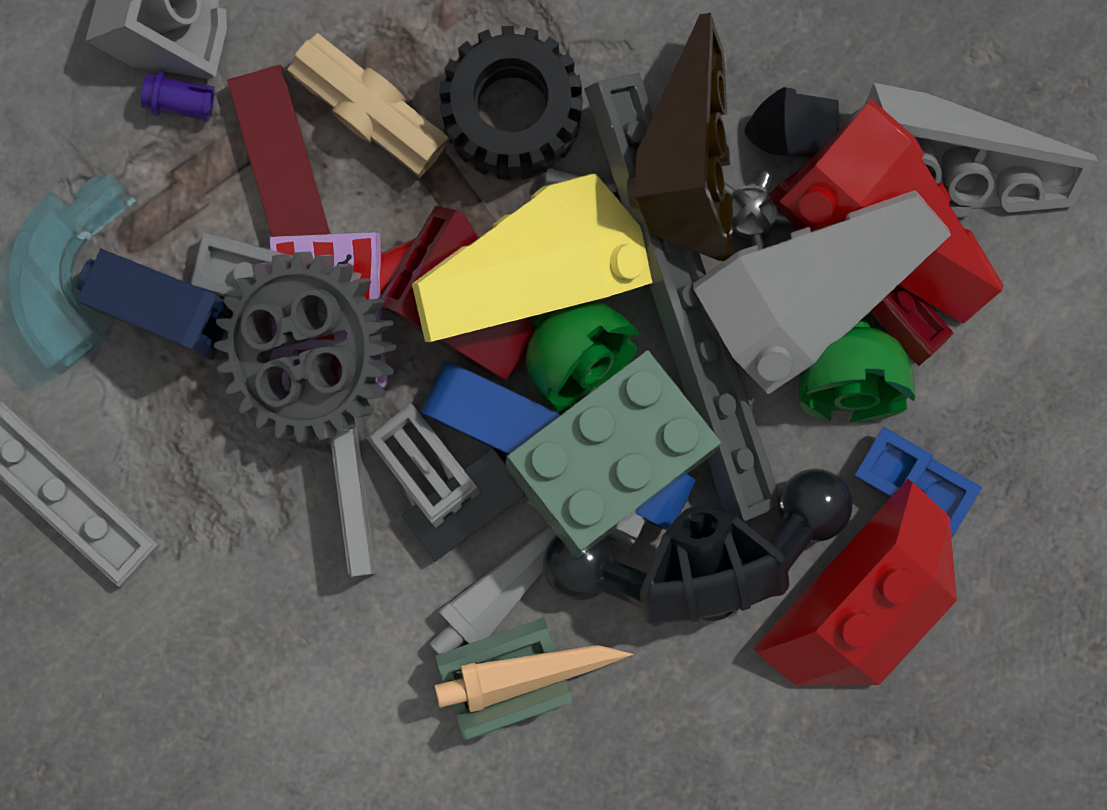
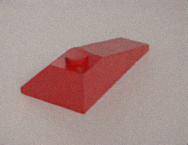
[779,99,1004,324]

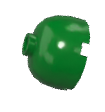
[525,301,639,414]
[799,321,916,422]

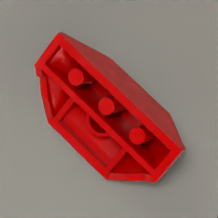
[753,479,957,686]

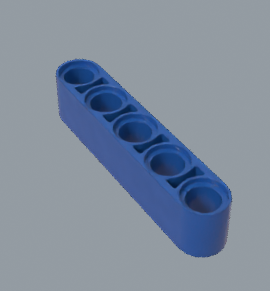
[420,361,696,530]

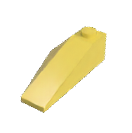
[412,173,652,342]

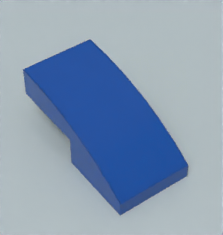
[854,426,982,538]

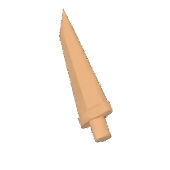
[434,645,634,713]

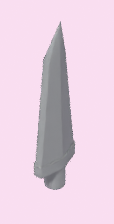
[429,527,557,654]

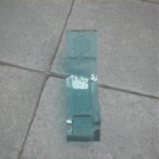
[8,173,137,375]

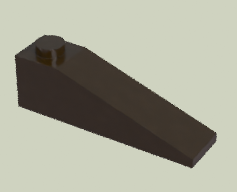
[627,12,733,261]

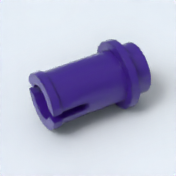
[141,71,215,122]

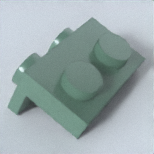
[436,618,573,740]

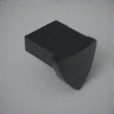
[744,87,840,157]

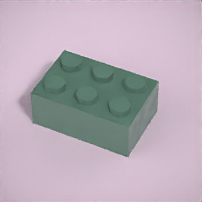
[505,350,722,559]

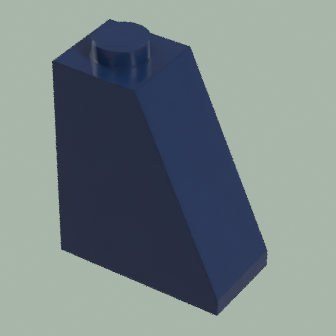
[77,248,233,361]

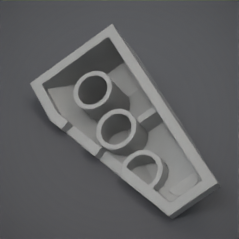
[85,0,227,79]
[864,83,1098,217]
[693,190,951,394]

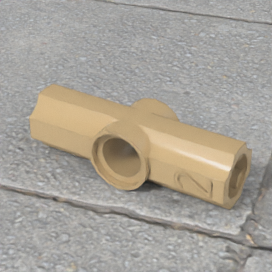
[287,33,450,178]

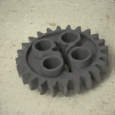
[214,251,396,442]

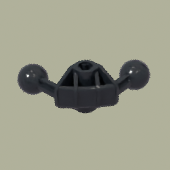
[543,468,853,627]

